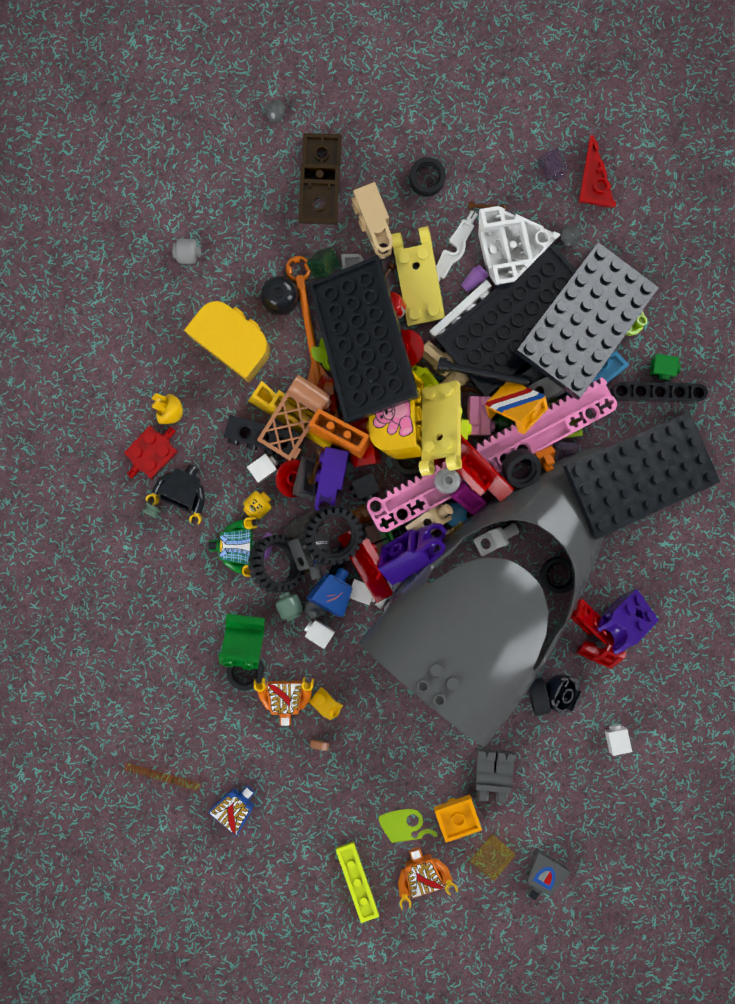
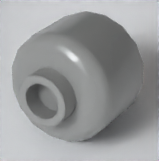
[172,238,201,264]
[434,468,461,494]

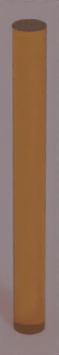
[124,763,201,791]

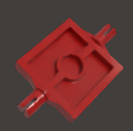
[124,425,178,480]

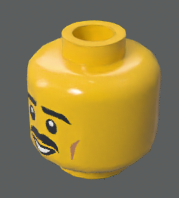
[243,491,271,520]

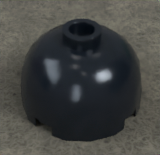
[261,276,299,315]
[545,674,581,715]

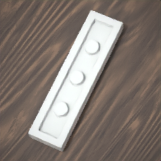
[429,280,492,341]

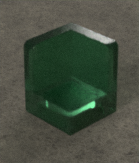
[306,247,340,279]

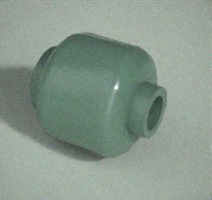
[275,592,303,622]

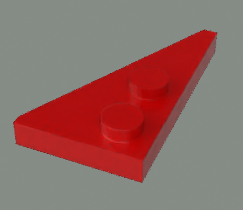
[578,135,616,208]

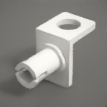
[474,523,519,556]

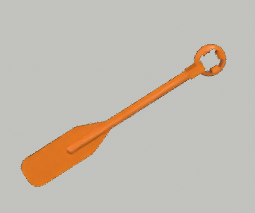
[286,256,339,419]

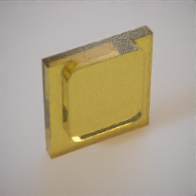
[470,834,516,881]

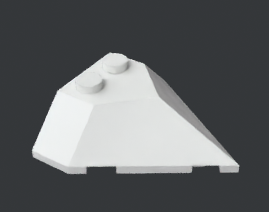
[478,206,561,285]

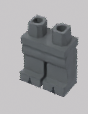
[474,748,516,803]

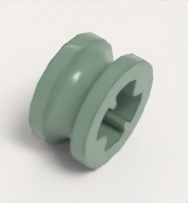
[142,502,162,519]

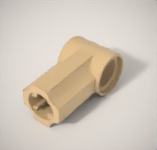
[422,340,455,378]

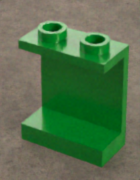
[218,614,265,670]

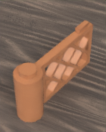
[257,375,332,461]

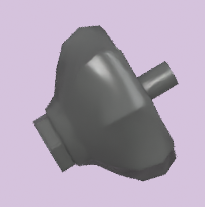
[265,100,286,123]
[560,224,581,247]
[304,600,326,619]

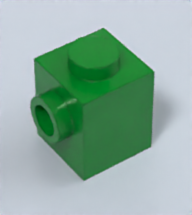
[649,354,681,381]

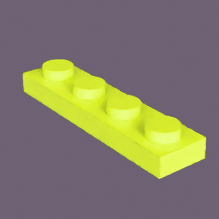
[336,841,379,923]

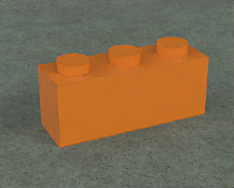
[309,408,371,459]

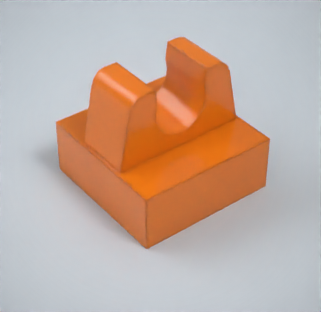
[534,445,555,472]

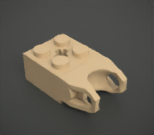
[351,182,393,259]

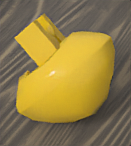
[152,393,183,425]

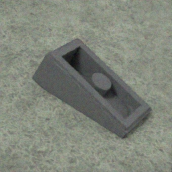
[292,456,319,499]

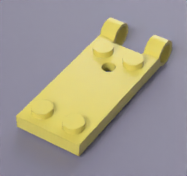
[391,226,445,327]
[419,380,462,476]

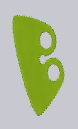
[379,809,438,843]

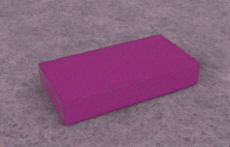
[450,481,487,515]

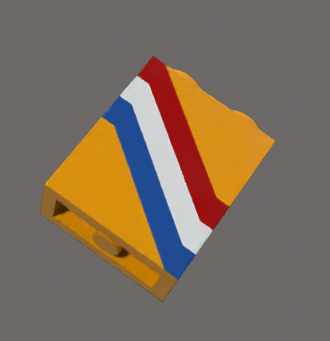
[484,382,548,434]

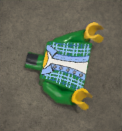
[208,517,257,577]

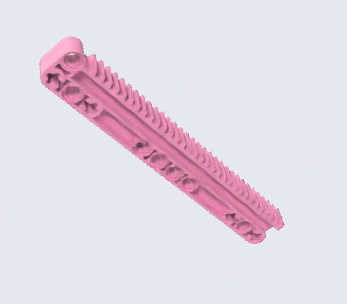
[366,377,617,532]

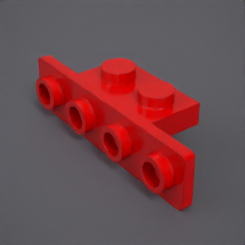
[455,435,514,502]
[338,530,393,603]
[571,599,614,646]

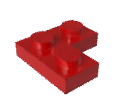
[576,641,627,669]

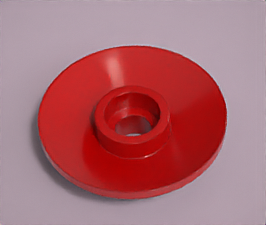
[401,330,424,367]
[276,459,300,498]

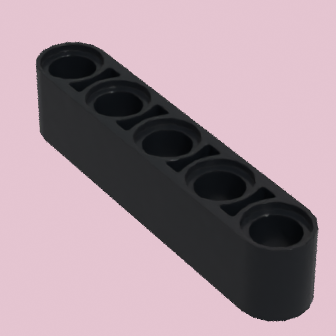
[610,382,708,403]

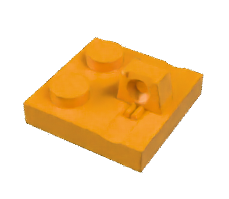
[433,795,482,843]

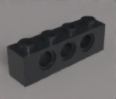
[224,415,305,459]

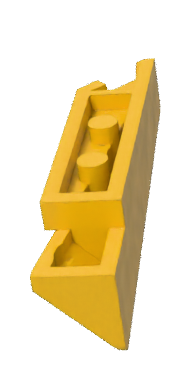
[248,381,332,449]

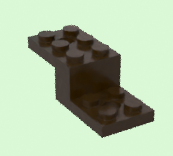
[299,133,342,225]

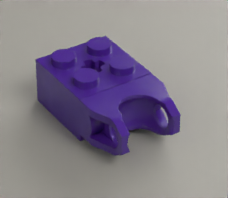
[315,447,349,511]
[378,523,447,585]
[597,589,659,655]

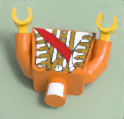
[254,677,314,726]
[398,847,458,910]

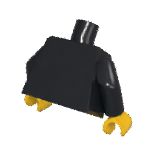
[146,464,205,525]

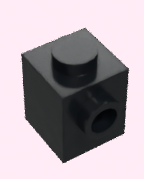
[350,473,380,502]

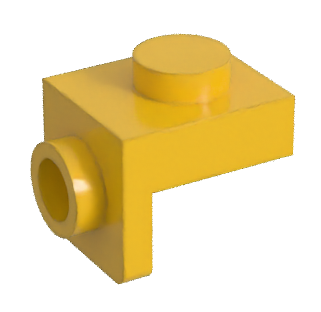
[309,687,343,720]

